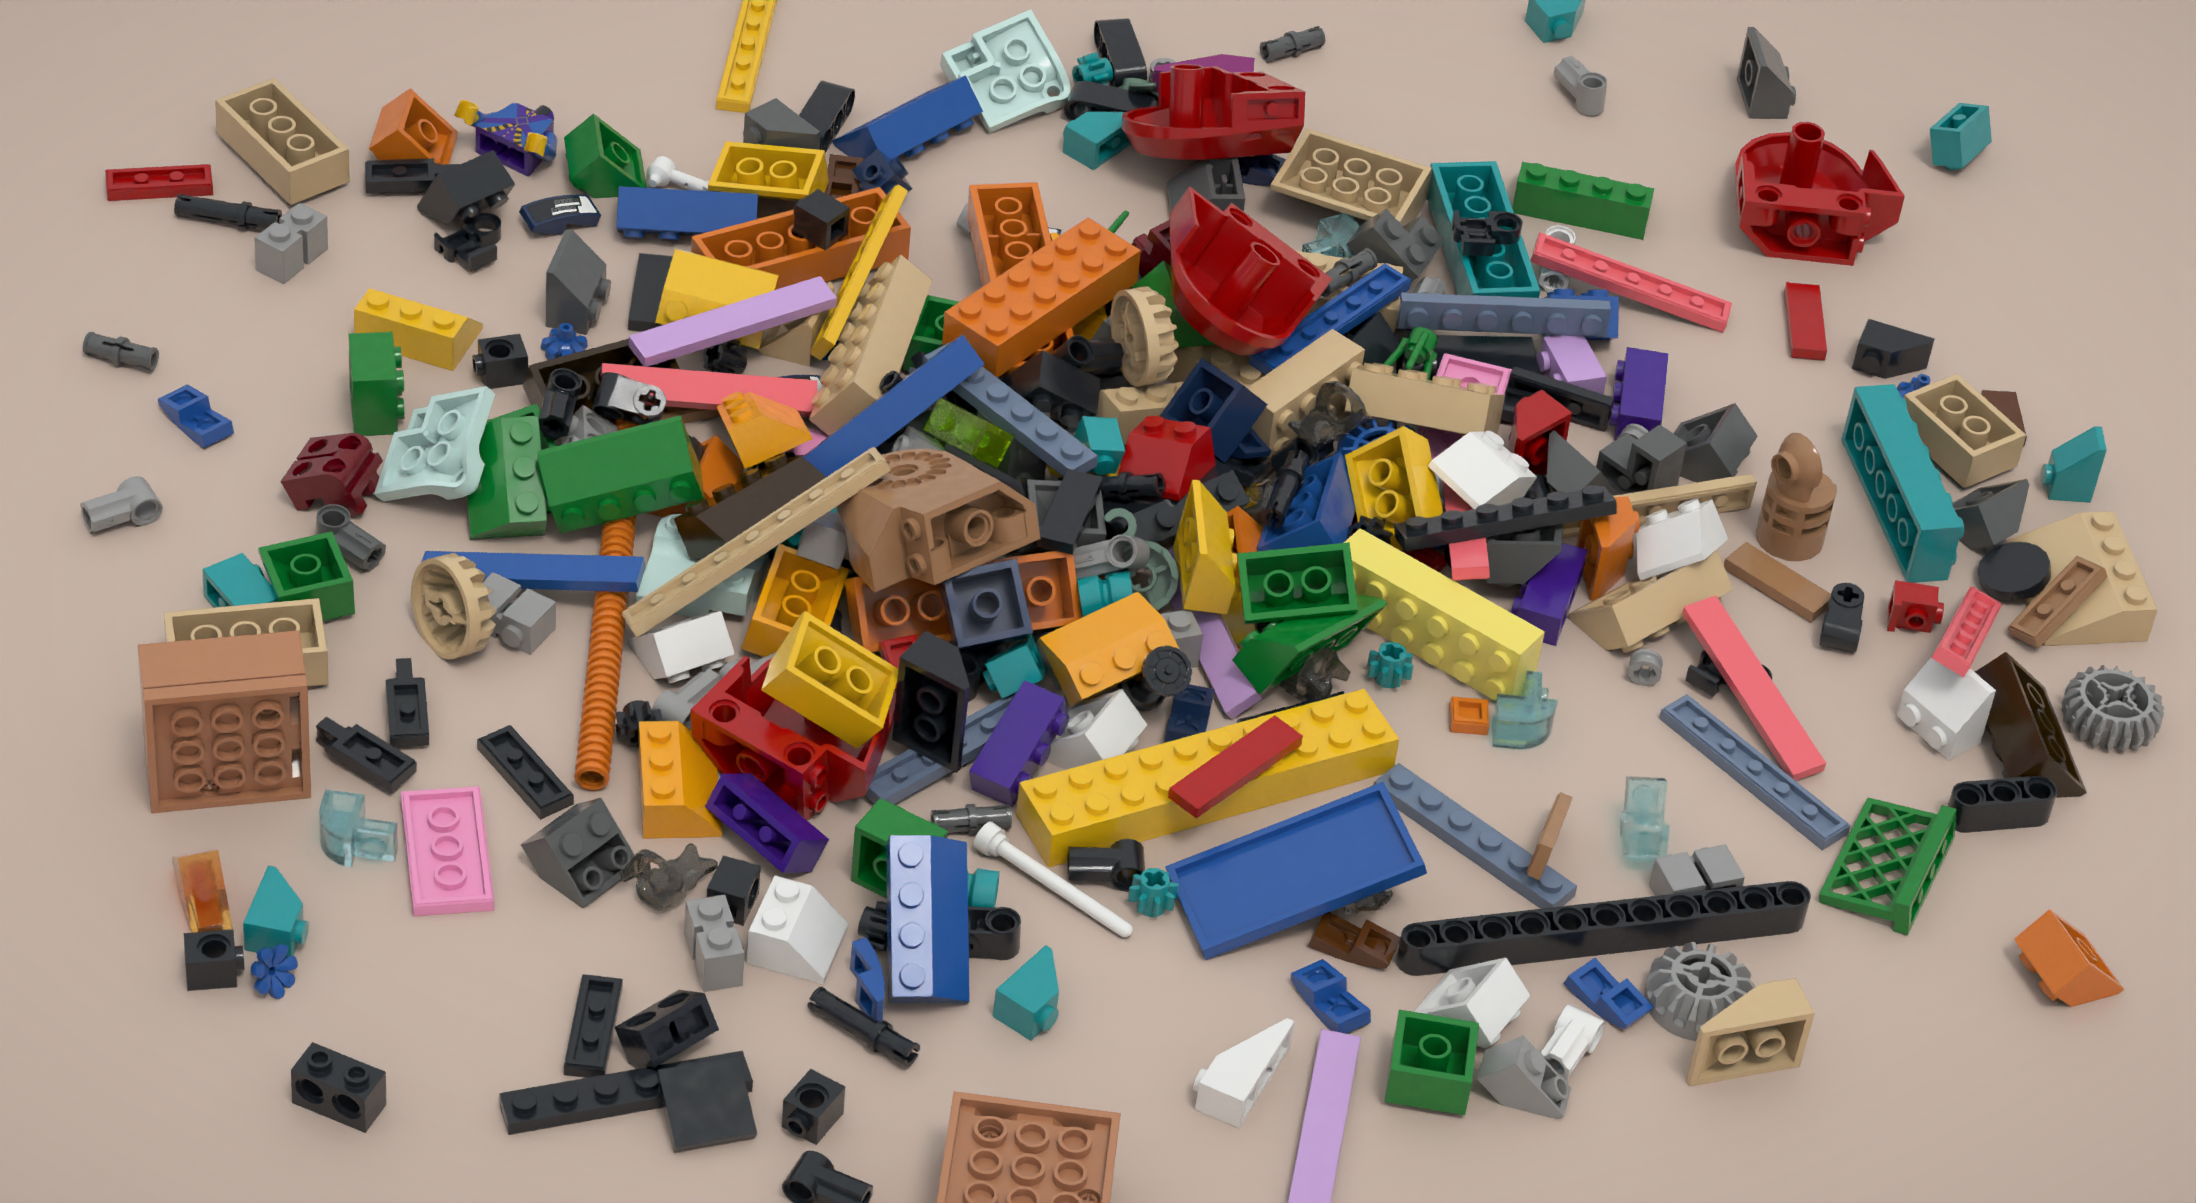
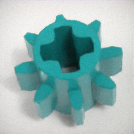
[1072,52,1113,85]
[1367,642,1414,688]
[1128,868,1178,917]

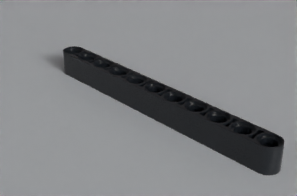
[1396,881,1811,976]

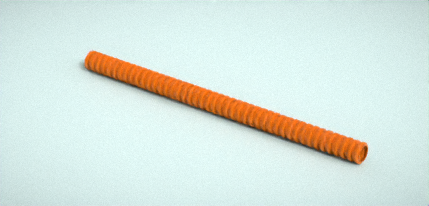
[574,417,646,790]

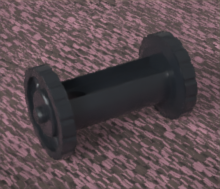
[1118,645,1192,711]

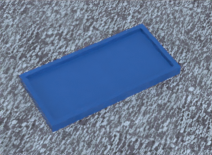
[1165,782,1427,960]

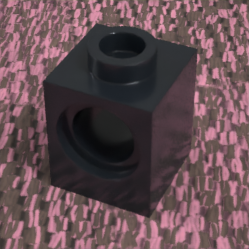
[472,334,528,389]
[707,855,761,926]
[184,929,245,991]
[781,1069,846,1145]

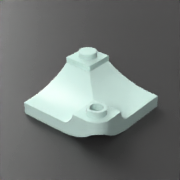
[940,9,1071,133]
[374,386,495,502]
[635,514,770,617]

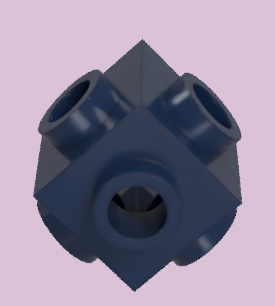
[852,148,913,195]

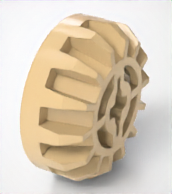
[1110,286,1179,387]
[411,553,497,660]

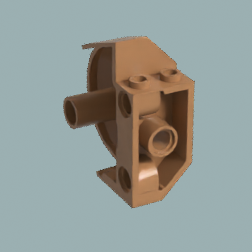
[837,449,1040,592]

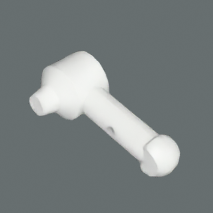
[646,156,710,191]

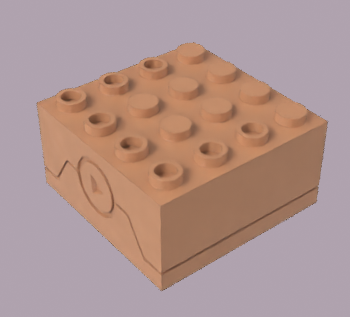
[138,630,311,813]
[936,1091,1121,1203]

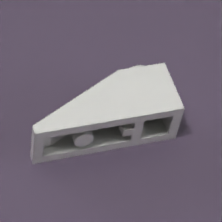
[1193,1018,1294,1128]

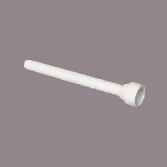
[973,821,1133,938]

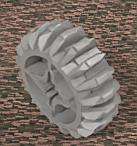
[2061,665,2164,753]

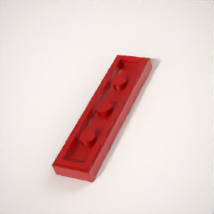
[1168,715,1303,819]

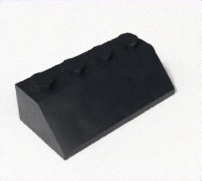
[1102,459,1250,549]

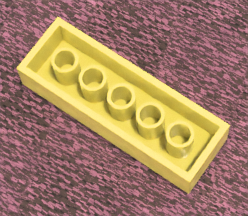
[1344,529,1545,709]

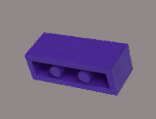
[1609,347,1668,440]
[1511,543,1588,646]
[969,680,1069,808]
[705,773,829,873]

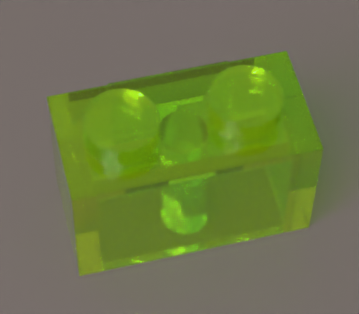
[923,398,1014,468]

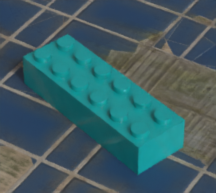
[1427,161,1540,298]
[1841,384,1964,583]

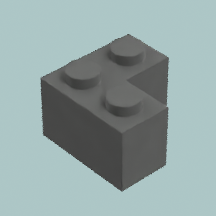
[1346,209,1444,282]
[1596,425,1687,495]

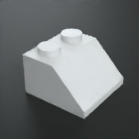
[1428,431,1537,509]
[1636,498,1728,580]
[627,611,735,684]
[1897,658,1996,761]
[1047,689,1147,770]
[747,875,849,984]
[1414,957,1530,1048]

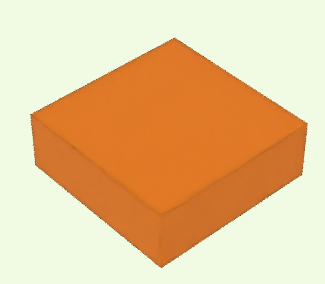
[1449,696,1489,735]

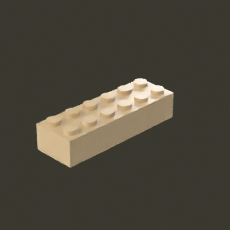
[809,254,933,436]

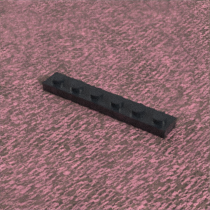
[1394,485,1617,552]
[499,1050,753,1135]

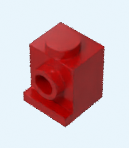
[1887,580,1944,633]

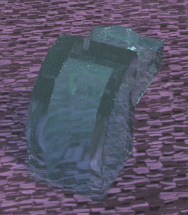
[1302,213,1360,258]
[1492,671,1557,750]
[1620,776,1670,863]
[319,789,398,868]

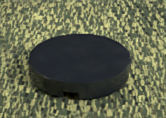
[1978,542,2051,601]

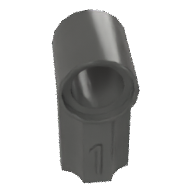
[315,504,386,572]

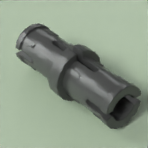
[1260,26,1326,62]
[1321,248,1378,297]
[83,332,159,371]
[930,804,1012,835]

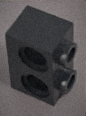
[614,990,719,1068]
[291,1042,386,1133]

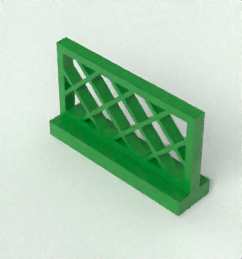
[1819,798,1957,935]

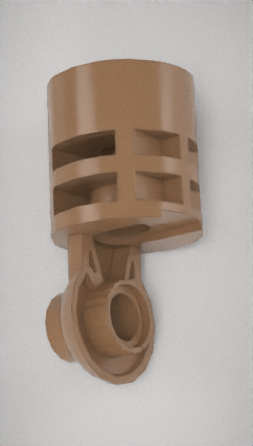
[1756,433,1837,561]

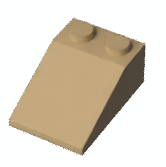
[1686,978,1815,1087]

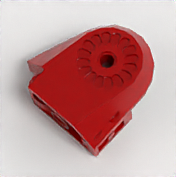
[1122,64,1306,160]
[1734,122,1905,266]
[1170,187,1332,356]
[690,656,896,820]

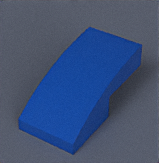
[158,384,234,448]
[850,937,885,1022]
[1563,958,1654,1030]
[1291,959,1371,1034]

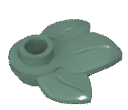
[1119,78,1159,98]

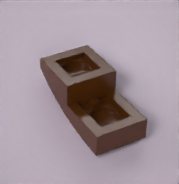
[825,154,864,198]
[1308,912,1400,969]

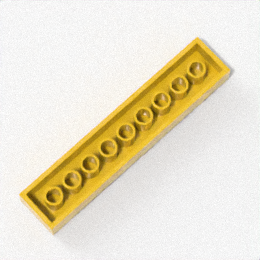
[1016,689,1399,868]

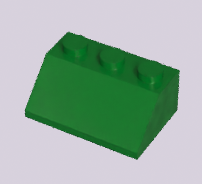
[467,416,547,539]
[1237,542,1358,624]

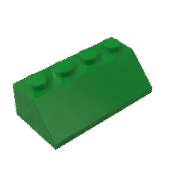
[1512,161,1654,240]
[537,415,704,534]
[1232,594,1387,694]

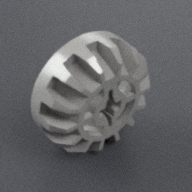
[1644,942,1755,1041]

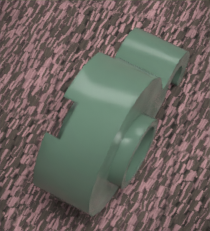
[1104,508,1179,611]

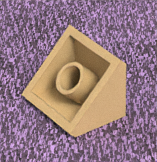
[758,281,834,367]

